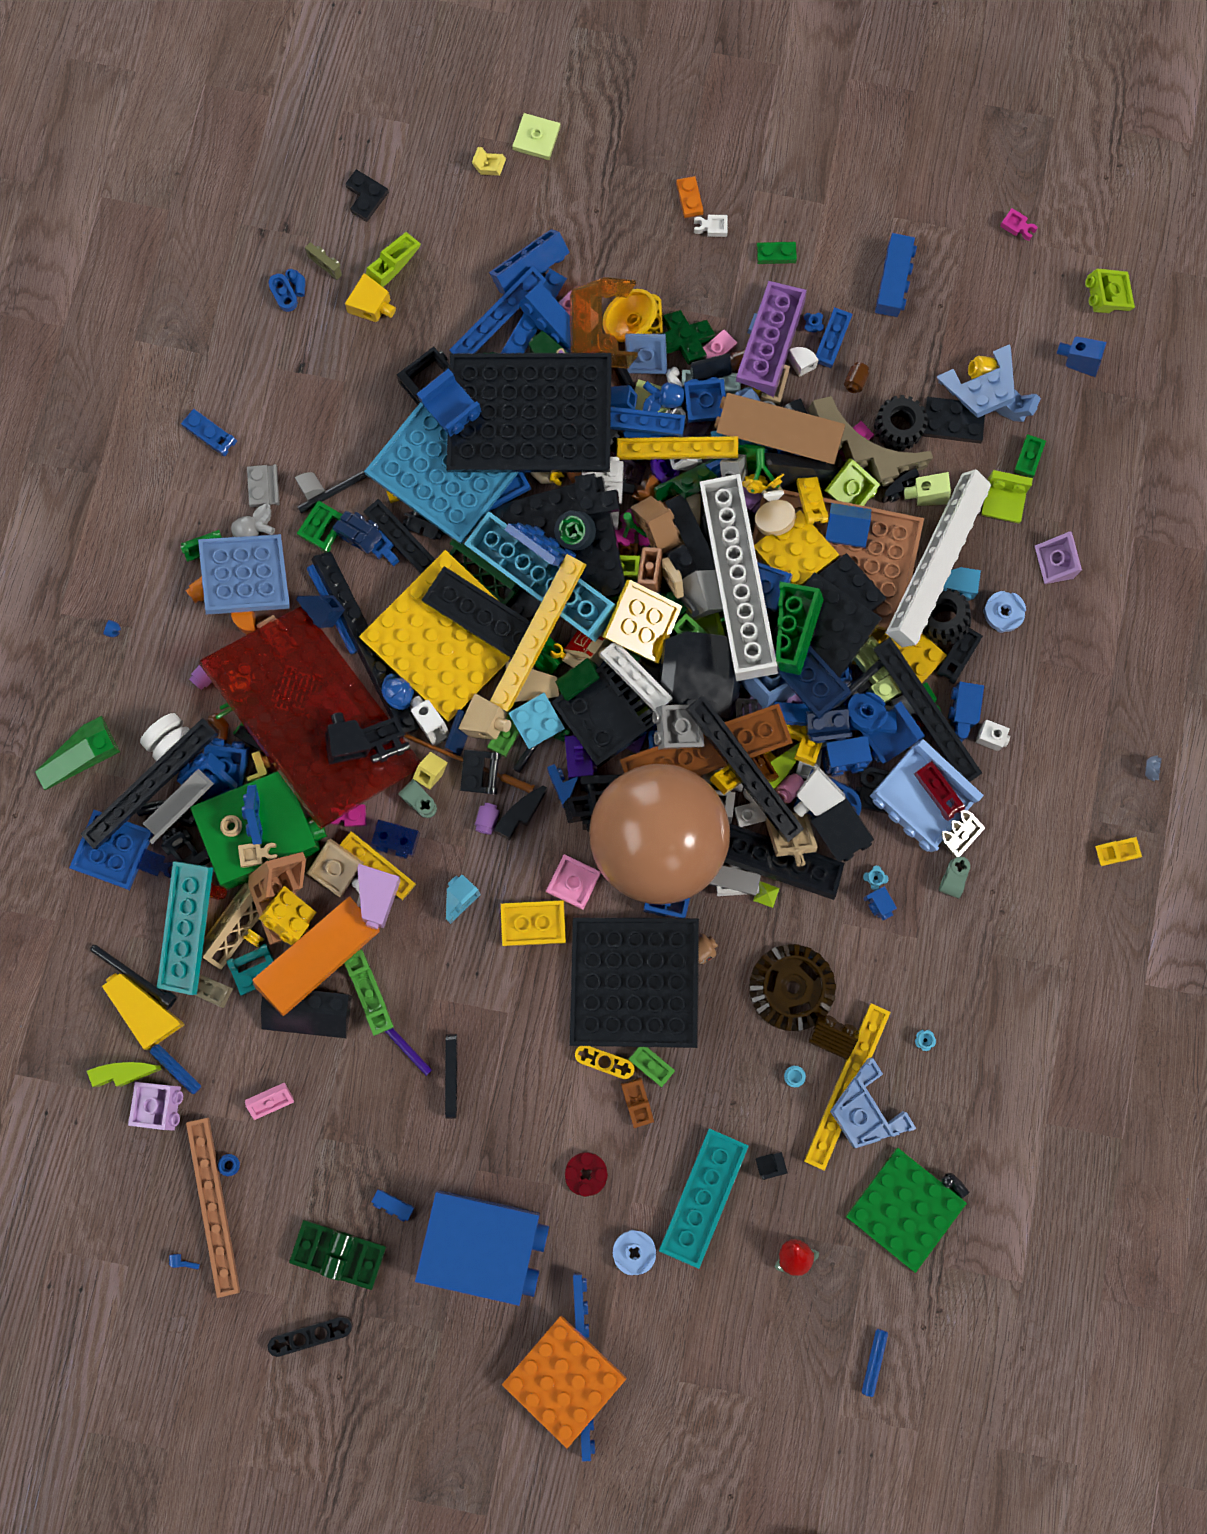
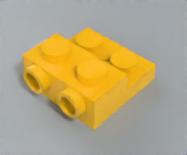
[258,886,317,945]

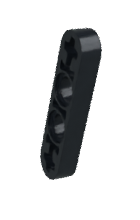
[445,1034,458,1119]
[267,1316,353,1357]

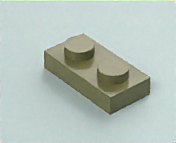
[305,242,342,280]

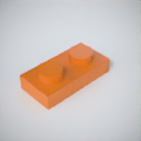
[676,176,704,218]

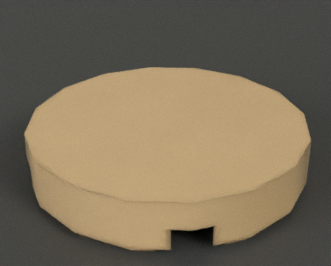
[755,500,796,536]

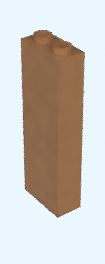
[714,392,846,464]

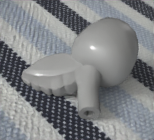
[231,503,275,537]

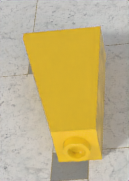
[102,973,184,1050]

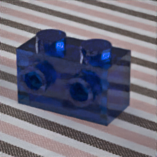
[371,819,420,859]

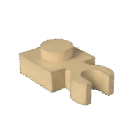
[238,843,278,868]

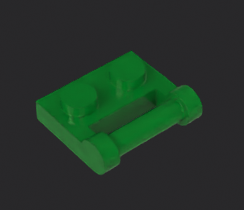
[297,500,343,553]

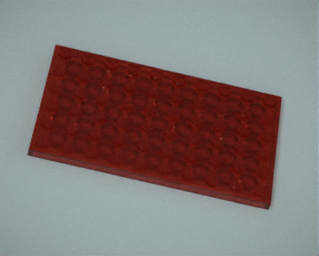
[199,606,421,829]

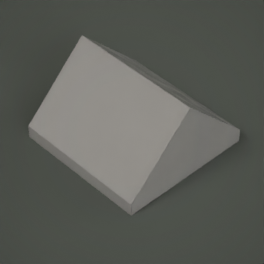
[682,570,723,620]

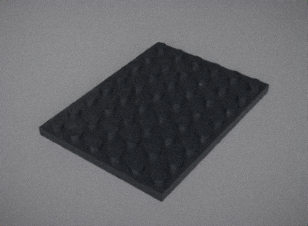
[446,353,612,472]

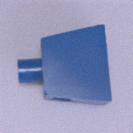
[1057,337,1107,377]

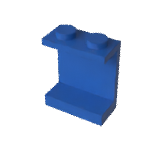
[417,368,482,437]
[859,701,925,764]

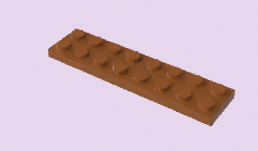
[620,703,793,776]

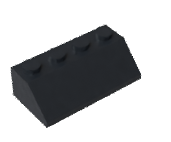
[261,991,352,1039]

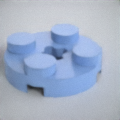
[983,591,1026,633]
[613,1230,656,1275]

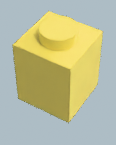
[413,752,448,790]

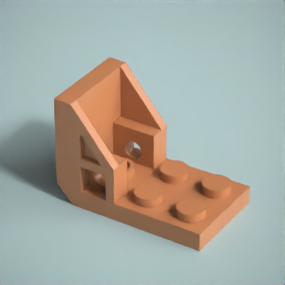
[248,852,309,945]

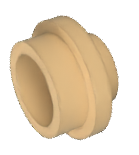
[220,815,242,837]

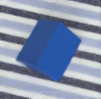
[825,503,872,548]

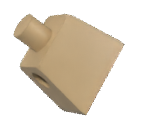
[458,694,511,740]

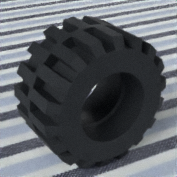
[874,395,928,451]
[922,588,971,645]

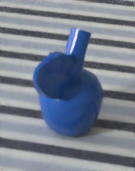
[642,381,685,412]

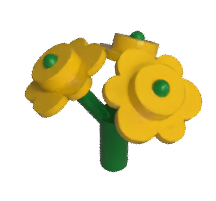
[742,448,784,494]

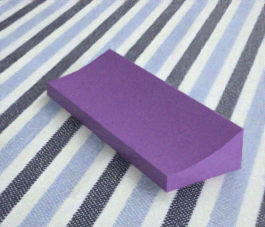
[736,281,807,398]

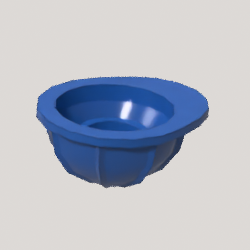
[381,674,414,710]

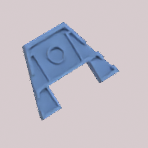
[937,344,1015,418]
[830,1058,916,1148]

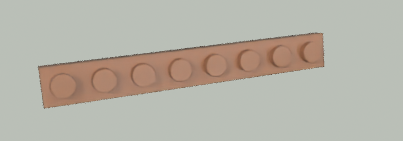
[186,1118,240,1298]

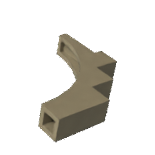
[808,396,933,487]

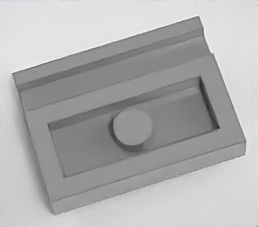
[247,464,280,507]

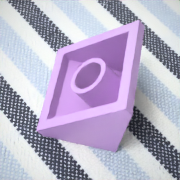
[1035,532,1082,584]

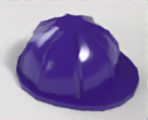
[650,459,680,483]

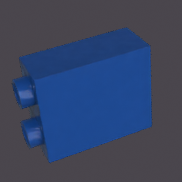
[415,1190,549,1306]

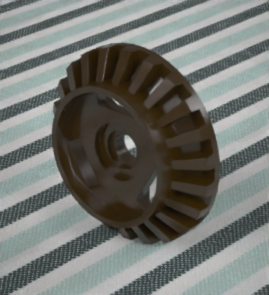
[749,944,836,1031]

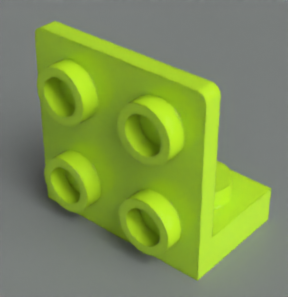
[981,470,1033,524]

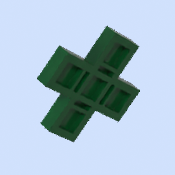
[660,310,716,365]

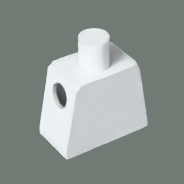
[410,696,449,746]
[793,766,845,817]

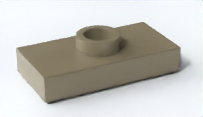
[195,974,233,1008]

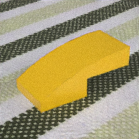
[1095,837,1142,866]

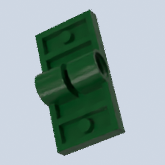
[289,1219,387,1290]

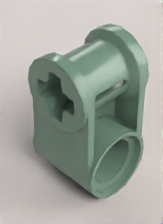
[398,779,437,818]
[939,857,970,899]

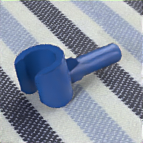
[169,1254,200,1270]

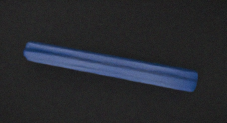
[307,564,357,654]

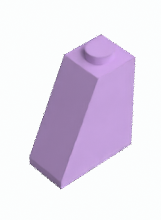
[357,864,400,930]

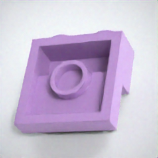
[128,1082,183,1130]

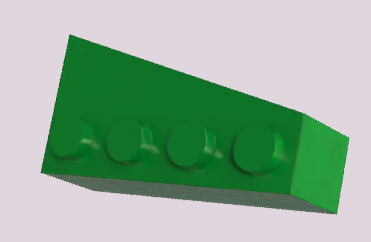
[776,581,824,675]

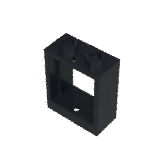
[396,346,450,405]

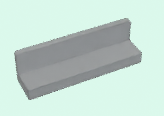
[143,769,214,844]

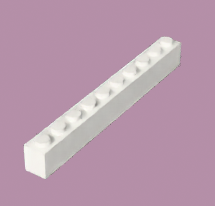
[886,469,991,647]

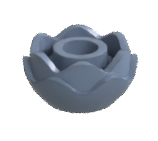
[1145,756,1162,782]

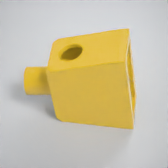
[345,274,396,322]

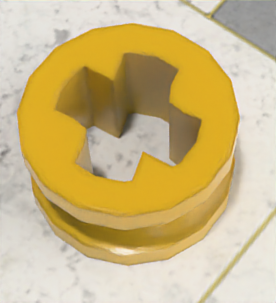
[243,929,264,948]

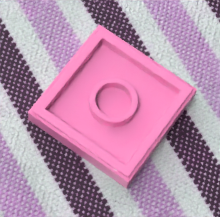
[546,854,601,910]

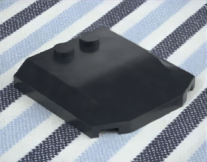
[659,631,741,720]

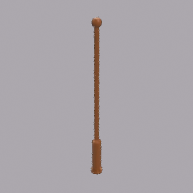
[404,734,535,793]

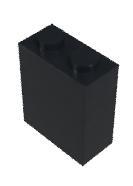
[810,795,874,863]

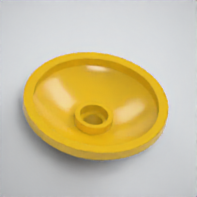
[603,289,658,342]

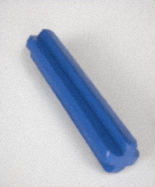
[149,1044,201,1094]
[862,1329,888,1397]

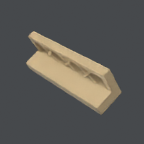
[202,882,259,970]

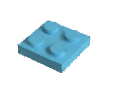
[509,693,565,749]

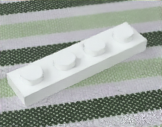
[600,643,673,711]

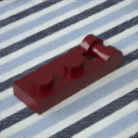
[914,761,965,821]

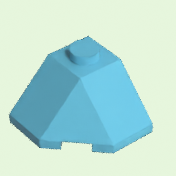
[446,875,481,924]

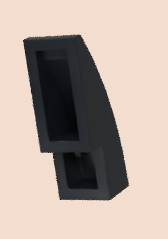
[494,785,547,841]
[563,790,604,823]

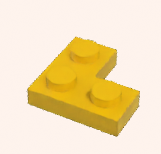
[786,724,822,766]

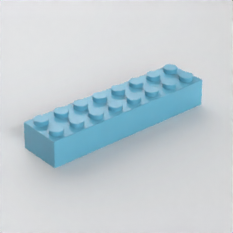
[464,511,616,642]

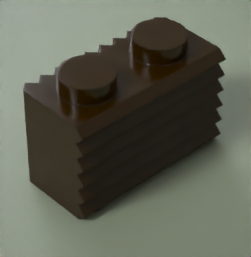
[808,1014,859,1060]

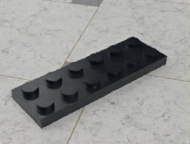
[422,566,531,659]
[724,823,845,900]

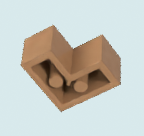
[631,496,681,554]

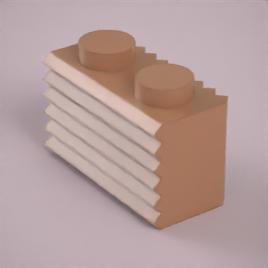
[637,547,664,594]

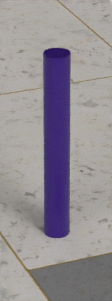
[385,1028,432,1076]

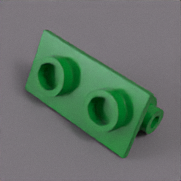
[180,530,222,562]

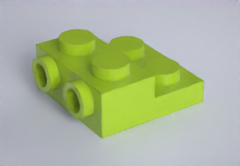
[1085,269,1135,313]
[825,459,880,506]

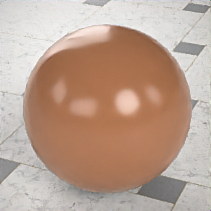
[589,764,730,904]

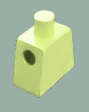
[904,472,951,506]

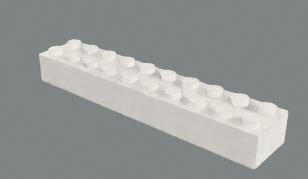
[700,474,778,681]

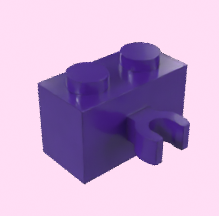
[565,736,597,780]

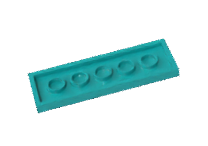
[157,861,213,995]
[659,1128,749,1269]

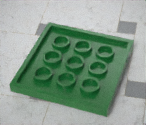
[845,1148,967,1273]

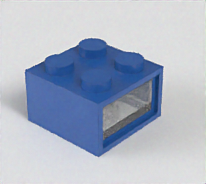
[821,736,872,777]

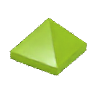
[753,881,780,908]

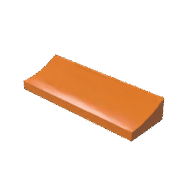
[252,896,380,1016]

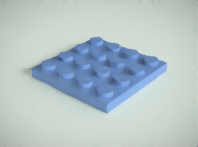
[198,534,289,615]

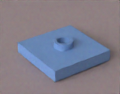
[625,334,667,374]

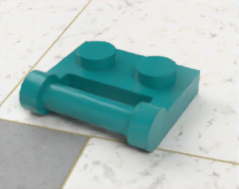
[227,943,274,996]

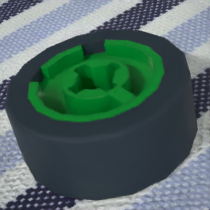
[554,510,596,550]

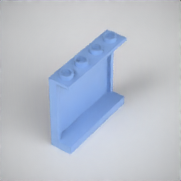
[870,739,984,852]

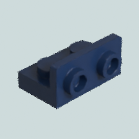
[805,707,852,743]

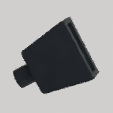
[663,544,698,579]
[325,712,371,765]

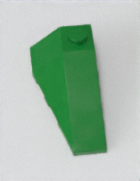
[35,716,120,790]

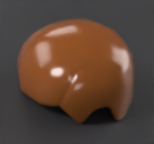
[632,474,661,502]

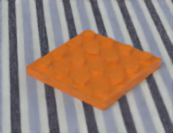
[502,1315,627,1448]

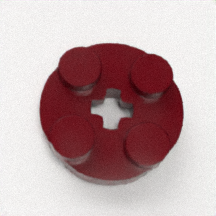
[565,1152,608,1197]

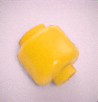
[968,356,999,379]

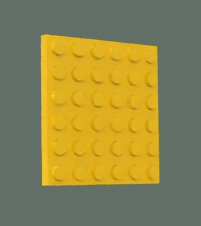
[359,550,511,723]

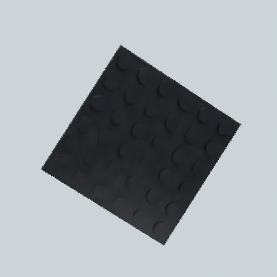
[489,476,626,620]
[569,918,700,1048]

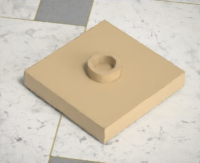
[307,838,364,897]

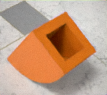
[231,611,258,636]

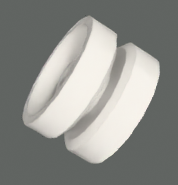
[140,713,190,761]

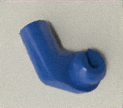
[285,269,306,297]

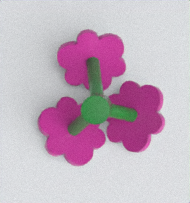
[615,509,650,546]

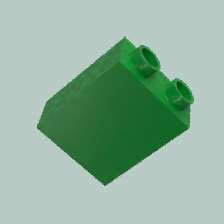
[190,768,327,890]

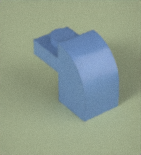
[995,390,1041,422]

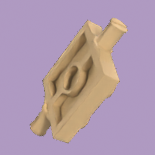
[765,802,818,867]

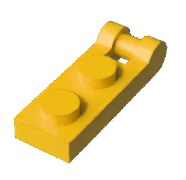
[797,477,829,524]

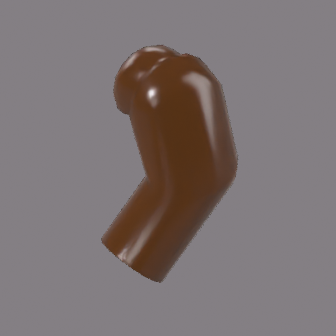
[208,713,229,742]

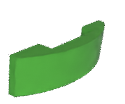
[344,949,394,1036]

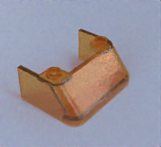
[570,277,638,368]

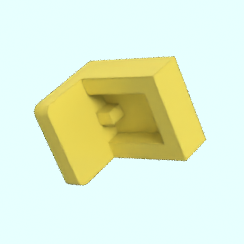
[472,147,506,175]
[247,751,271,783]

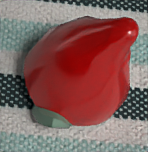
[775,1239,819,1276]

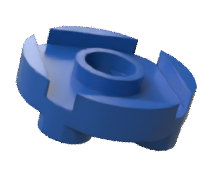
[846,692,888,734]

